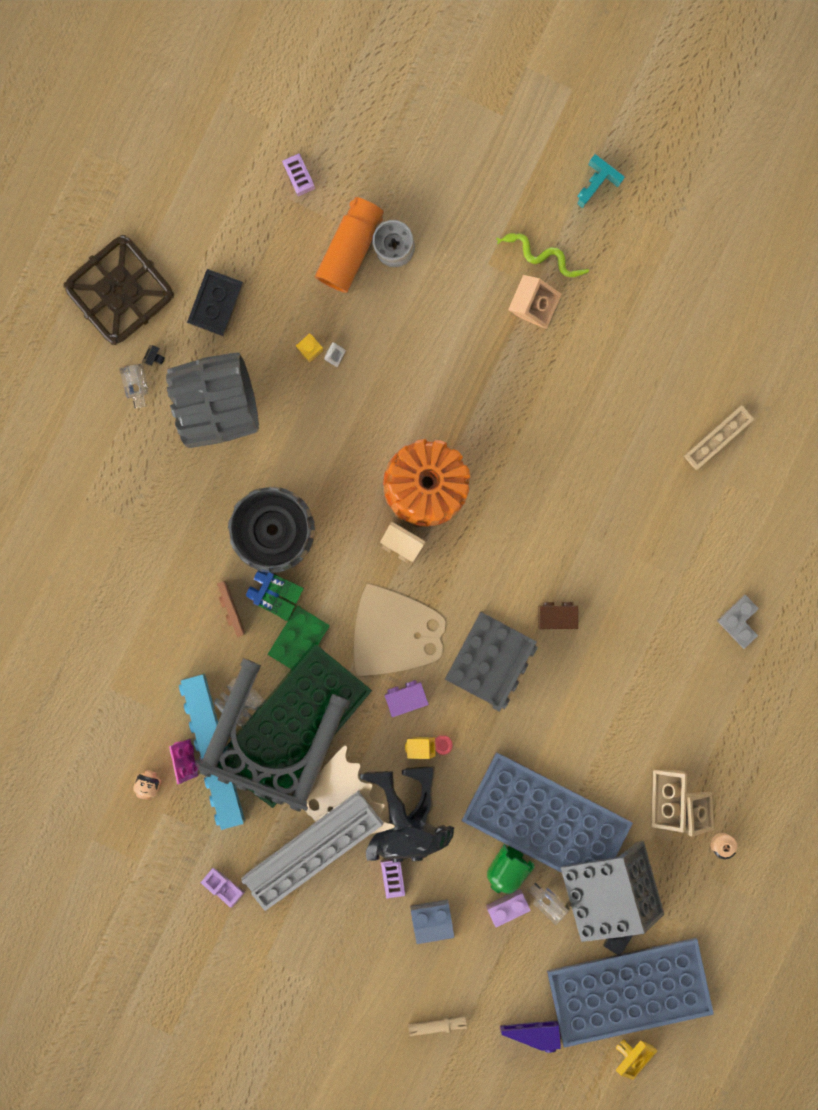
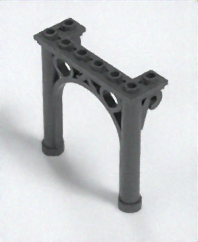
[195,658,350,812]

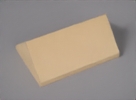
[651,770,687,832]

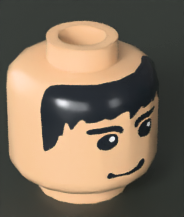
[133,770,161,800]
[710,832,738,860]

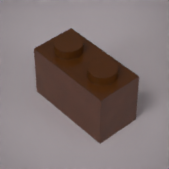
[538,602,578,629]

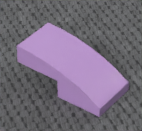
[201,868,245,908]

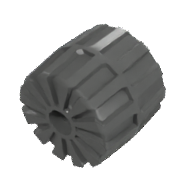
[166,353,259,448]
[228,487,315,573]

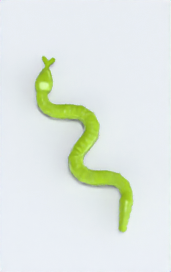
[496,233,589,277]

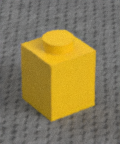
[296,333,324,363]
[405,737,436,759]

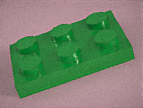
[267,605,330,669]

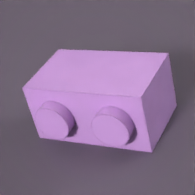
[486,889,531,927]

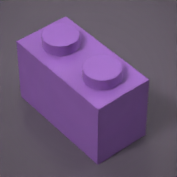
[385,680,429,717]

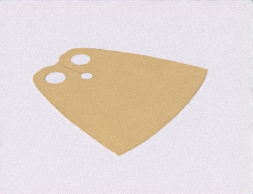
[354,584,446,676]

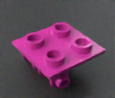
[169,739,198,784]

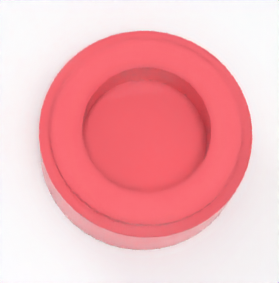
[435,735,453,755]

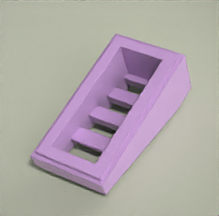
[282,154,315,196]
[381,859,405,899]

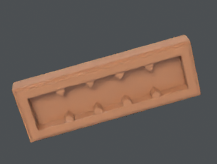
[217,581,246,638]

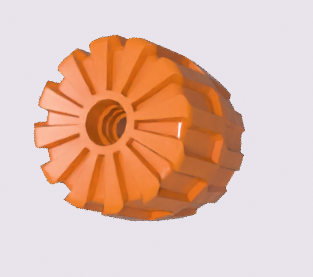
[383,439,470,527]

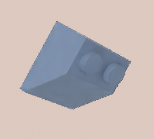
[410,899,454,944]

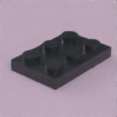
[187,269,244,337]

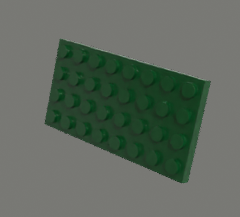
[217,643,372,808]

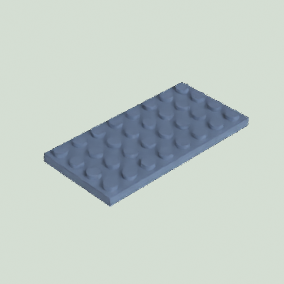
[461,752,633,873]
[547,938,714,1048]

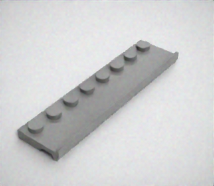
[241,790,383,911]

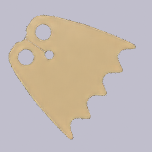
[306,745,395,834]

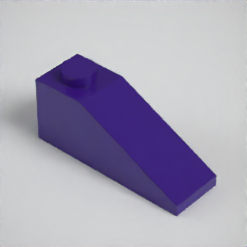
[500,1020,561,1053]

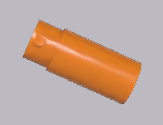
[314,197,384,293]

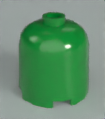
[487,844,535,894]

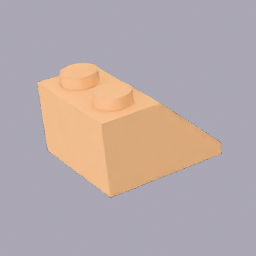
[508,275,562,329]

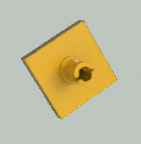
[616,1039,658,1080]

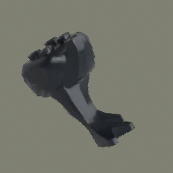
[360,766,454,862]

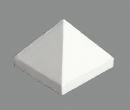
[324,342,346,367]

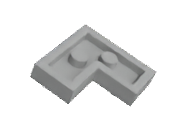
[717,595,759,649]

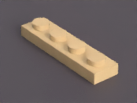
[684,405,754,470]

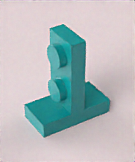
[577,154,625,208]

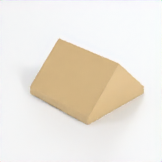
[685,792,714,836]

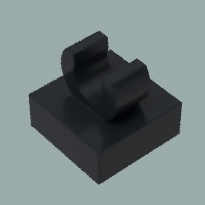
[142,345,165,366]

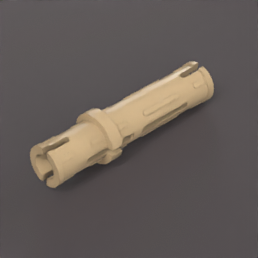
[408,1016,467,1037]

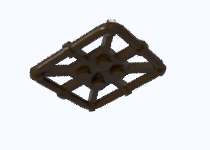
[63,235,174,345]

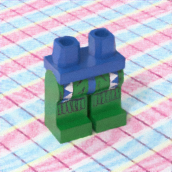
[246,570,304,621]

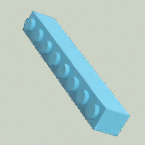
[179,674,245,830]

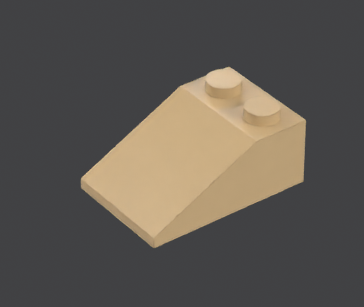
[380,522,425,564]

